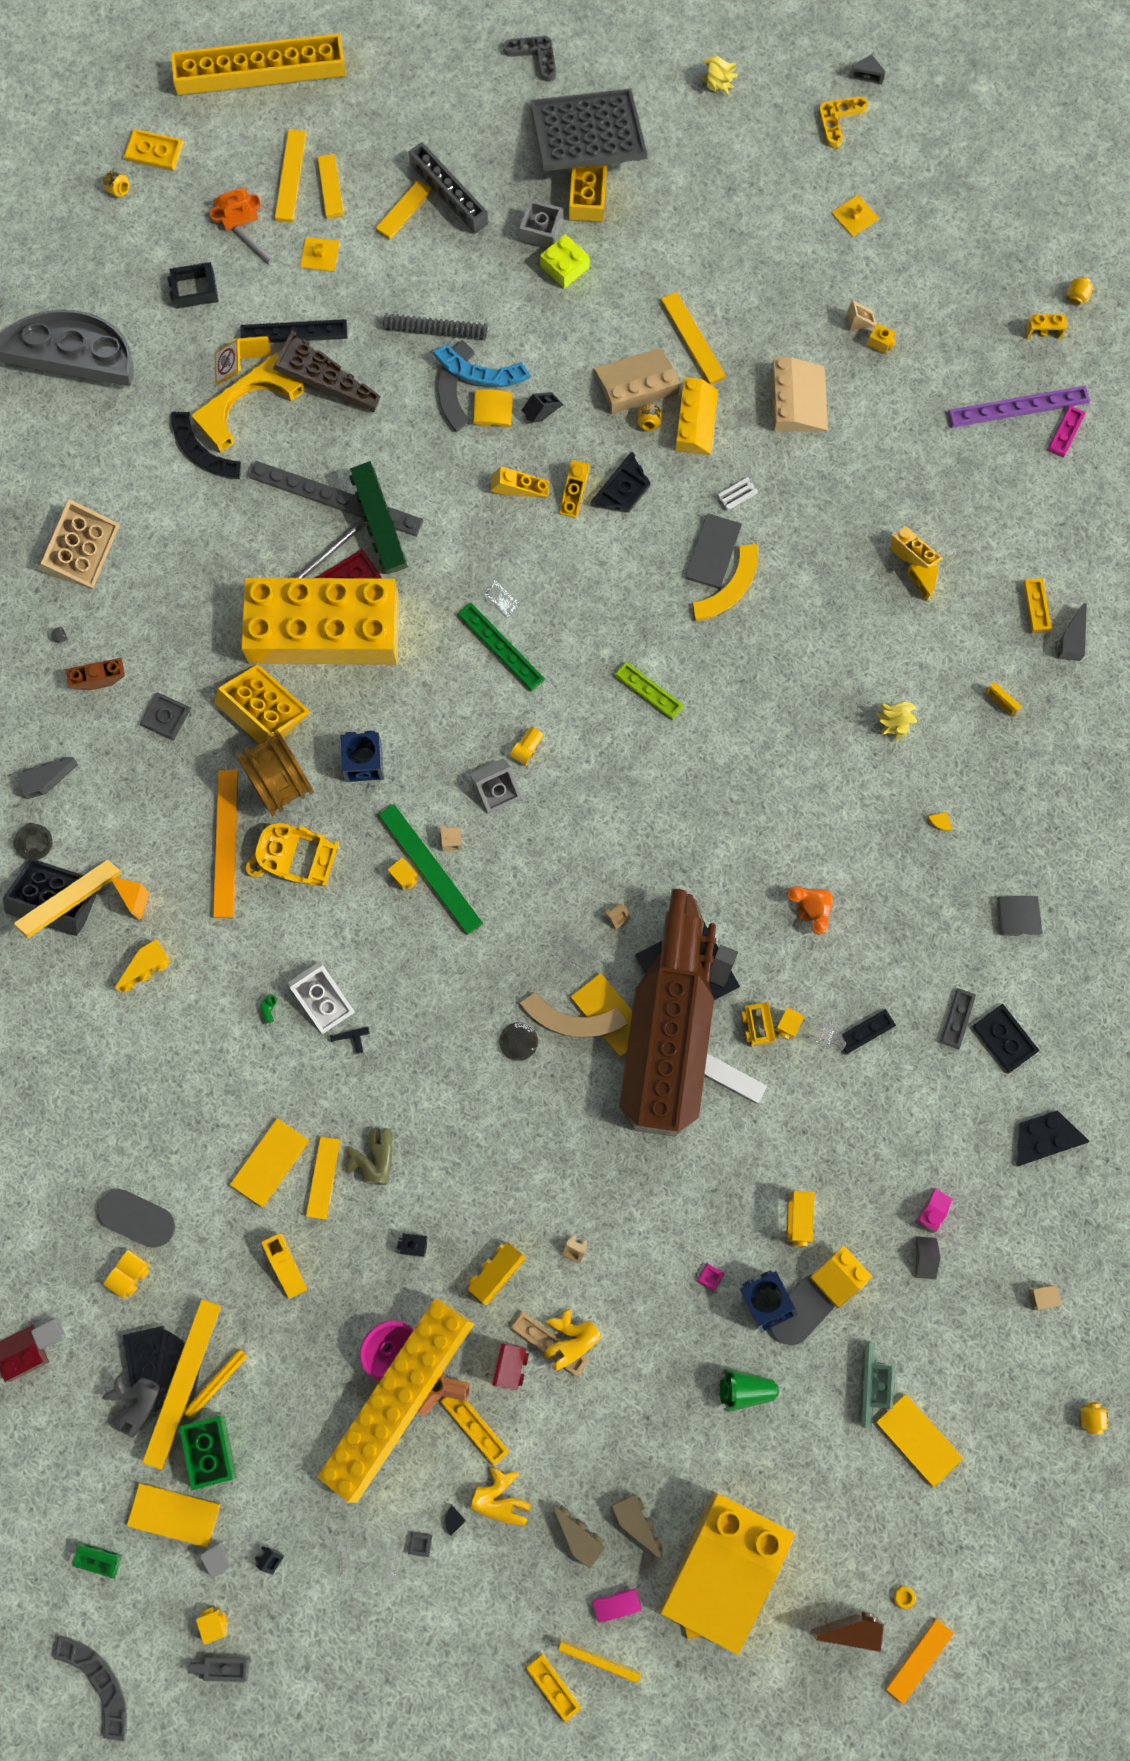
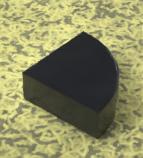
[445,1505,466,1536]

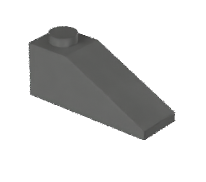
[1055,603,1087,661]

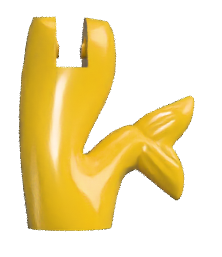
[543,1309,601,1371]
[469,1468,531,1526]

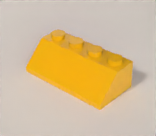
[675,377,718,455]

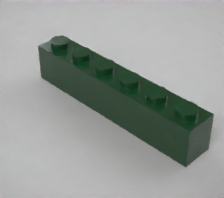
[349,461,408,574]

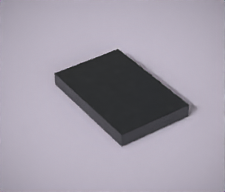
[972,1004,1040,1074]

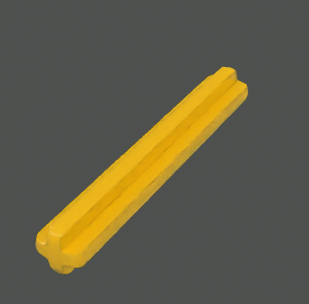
[184,1350,247,1419]

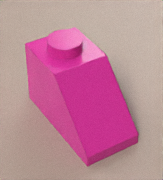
[915,1188,953,1233]

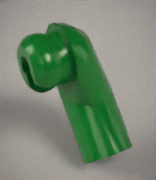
[259,994,277,1024]

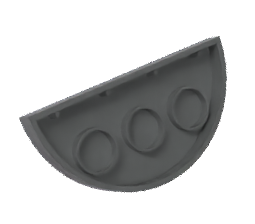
[0,310,134,386]

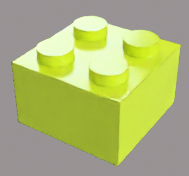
[540,234,590,289]

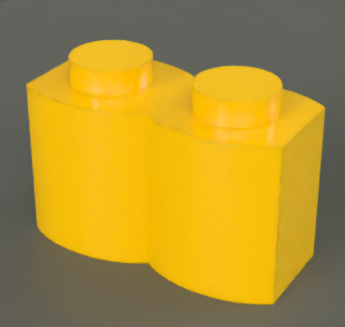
[103,1250,150,1299]

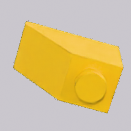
[907,563,939,601]

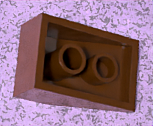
[811,1612,884,1652]

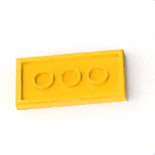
[571,973,632,1057]
[230,1118,310,1208]
[876,1394,964,1487]
[127,1483,221,1548]

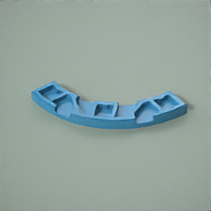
[433,344,531,387]

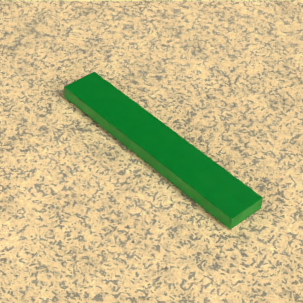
[457,602,545,692]

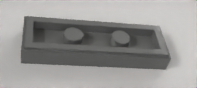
[940,988,976,1050]

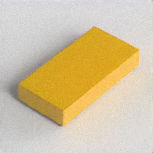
[986,682,1022,716]

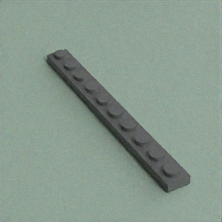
[249,461,424,537]

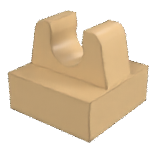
[605,903,631,929]
[562,1236,587,1264]

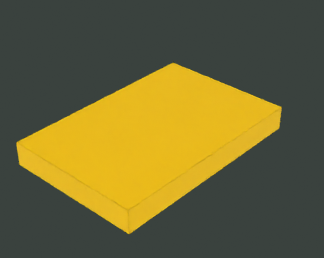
[123,129,183,171]

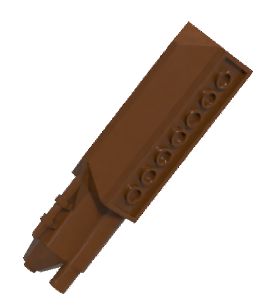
[619,889,717,1137]

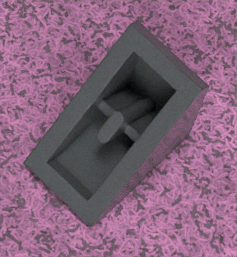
[849,54,886,85]
[709,944,738,987]
[916,1237,941,1279]

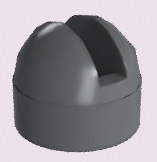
[51,626,67,643]

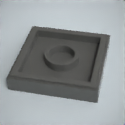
[140,692,191,741]

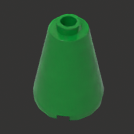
[720,1369,779,1412]

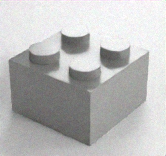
[519,199,563,249]

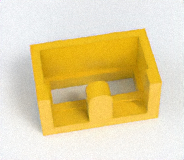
[1025,314,1067,339]
[741,1002,776,1047]

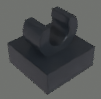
[255,1546,284,1575]

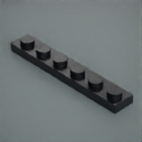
[240,319,348,343]

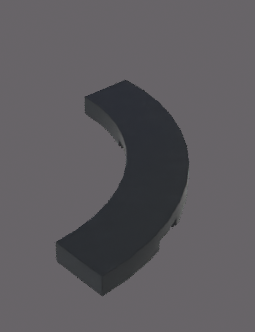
[171,412,241,479]

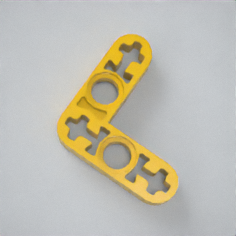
[819,96,868,148]

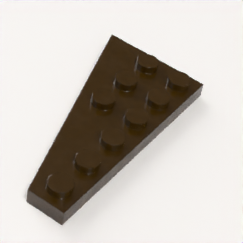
[273,330,381,412]

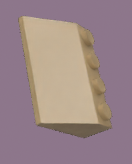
[594,348,680,414]
[771,357,828,432]
[37,499,120,589]

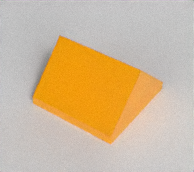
[111,878,150,920]

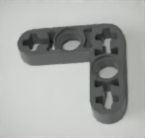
[503,36,556,82]

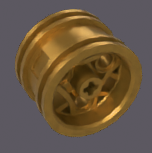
[235,730,314,817]

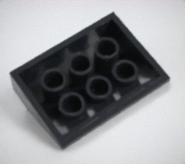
[3,858,98,936]

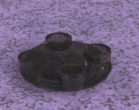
[13,823,53,860]
[499,1022,538,1061]

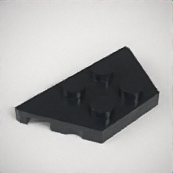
[590,451,651,513]
[1016,1110,1089,1167]
[151,1330,200,1412]

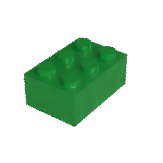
[179,1415,237,1491]

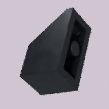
[521,392,563,423]

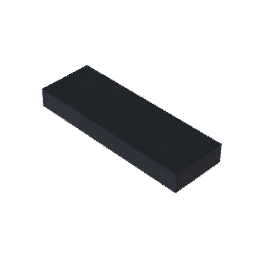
[836,1009,896,1055]

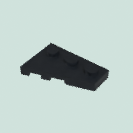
[123,1326,165,1387]

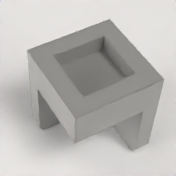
[31,1319,67,1350]
[200,1542,230,1579]

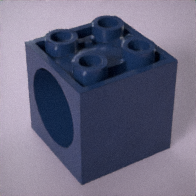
[340,730,384,782]
[740,1270,797,1333]

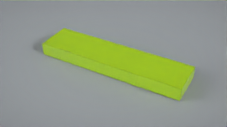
[614,661,684,720]

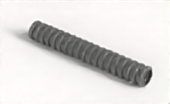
[383,313,488,340]

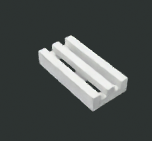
[718,477,758,511]

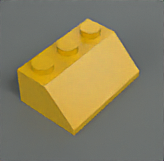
[468,1242,526,1306]

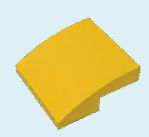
[473,389,513,427]

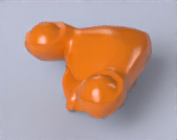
[786,886,833,935]

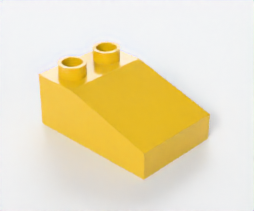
[659,1491,795,1655]

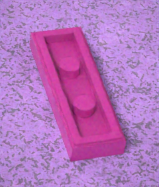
[1047,405,1086,458]

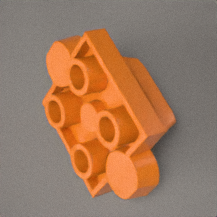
[210,188,261,231]

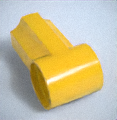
[510,727,544,766]

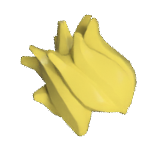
[701,56,738,95]
[876,701,917,742]

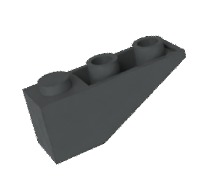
[18,757,78,799]

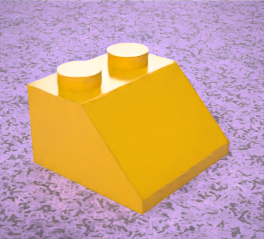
[810,1246,872,1309]

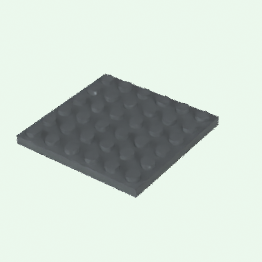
[530,88,647,171]

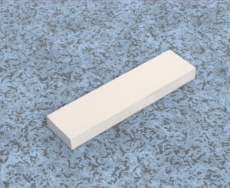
[705,1054,767,1104]

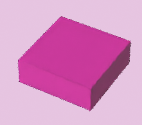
[697,1263,724,1291]

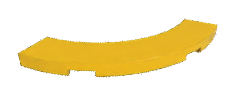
[693,544,758,621]

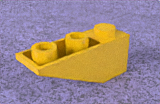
[559,460,591,518]
[490,466,549,498]
[891,526,943,569]
[115,939,171,993]
[261,1233,308,1299]

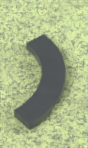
[439,340,475,432]
[54,1636,127,1742]

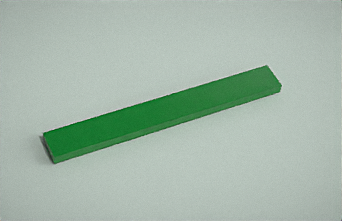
[379,804,483,935]

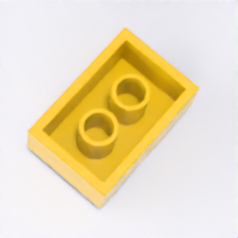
[569,164,607,222]

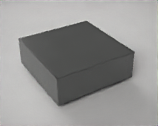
[408,1532,433,1558]

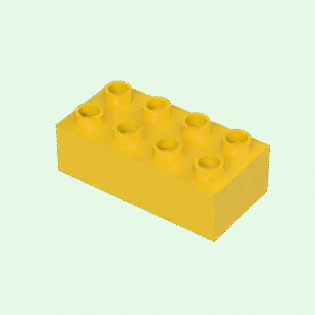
[242,578,399,665]

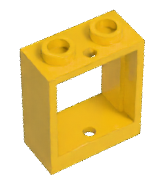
[787,1191,814,1247]

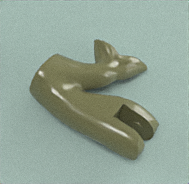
[346,1128,393,1185]

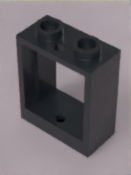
[167,262,219,309]

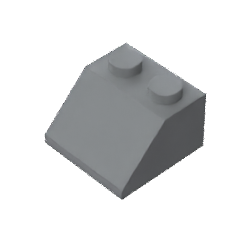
[470,758,522,814]

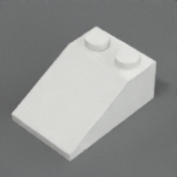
[288,960,355,1034]

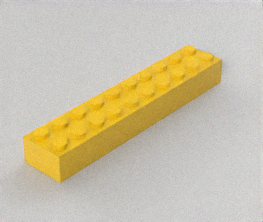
[171,33,346,95]
[317,1298,475,1503]

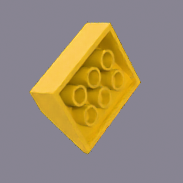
[214,664,310,744]

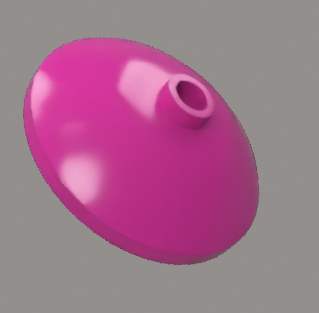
[360,1320,414,1381]

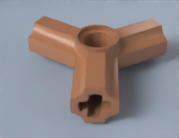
[417,1371,471,1416]

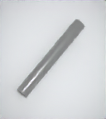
[234,226,274,264]

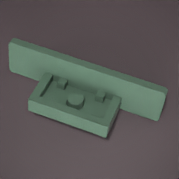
[859,1342,895,1428]

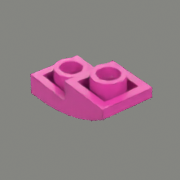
[593,1588,642,1623]

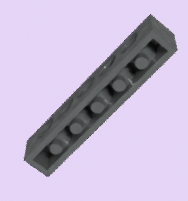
[408,142,488,234]

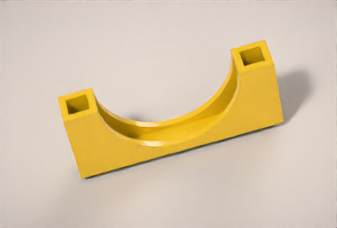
[191,353,305,453]

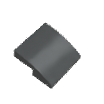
[997,896,1043,936]

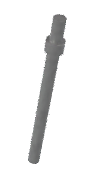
[292,518,368,578]

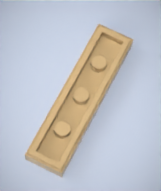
[511,1311,589,1377]

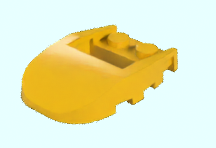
[256,823,339,887]

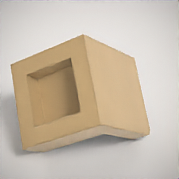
[440,825,462,851]
[1029,1285,1062,1310]

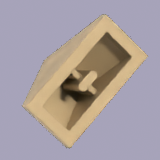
[847,301,876,331]

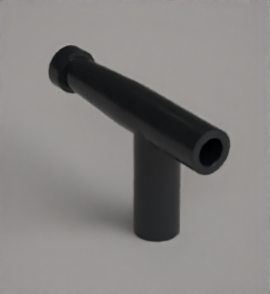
[330,1027,370,1054]

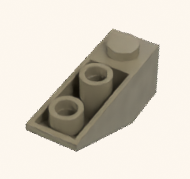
[612,1494,663,1558]
[554,1505,605,1569]

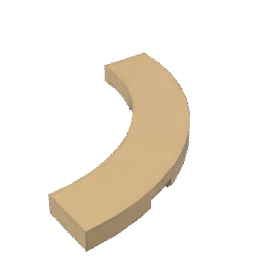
[520,992,628,1037]

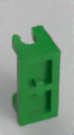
[72,1543,123,1579]

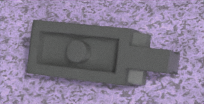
[188,1656,249,1682]

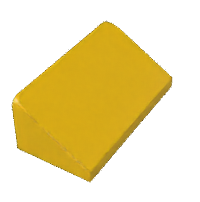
[232,336,271,359]

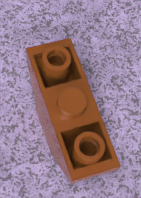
[65,658,125,690]

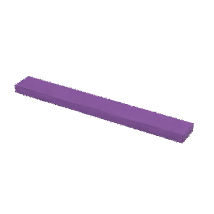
[948,385,1090,428]

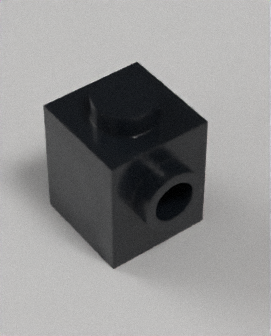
[397,1233,428,1258]

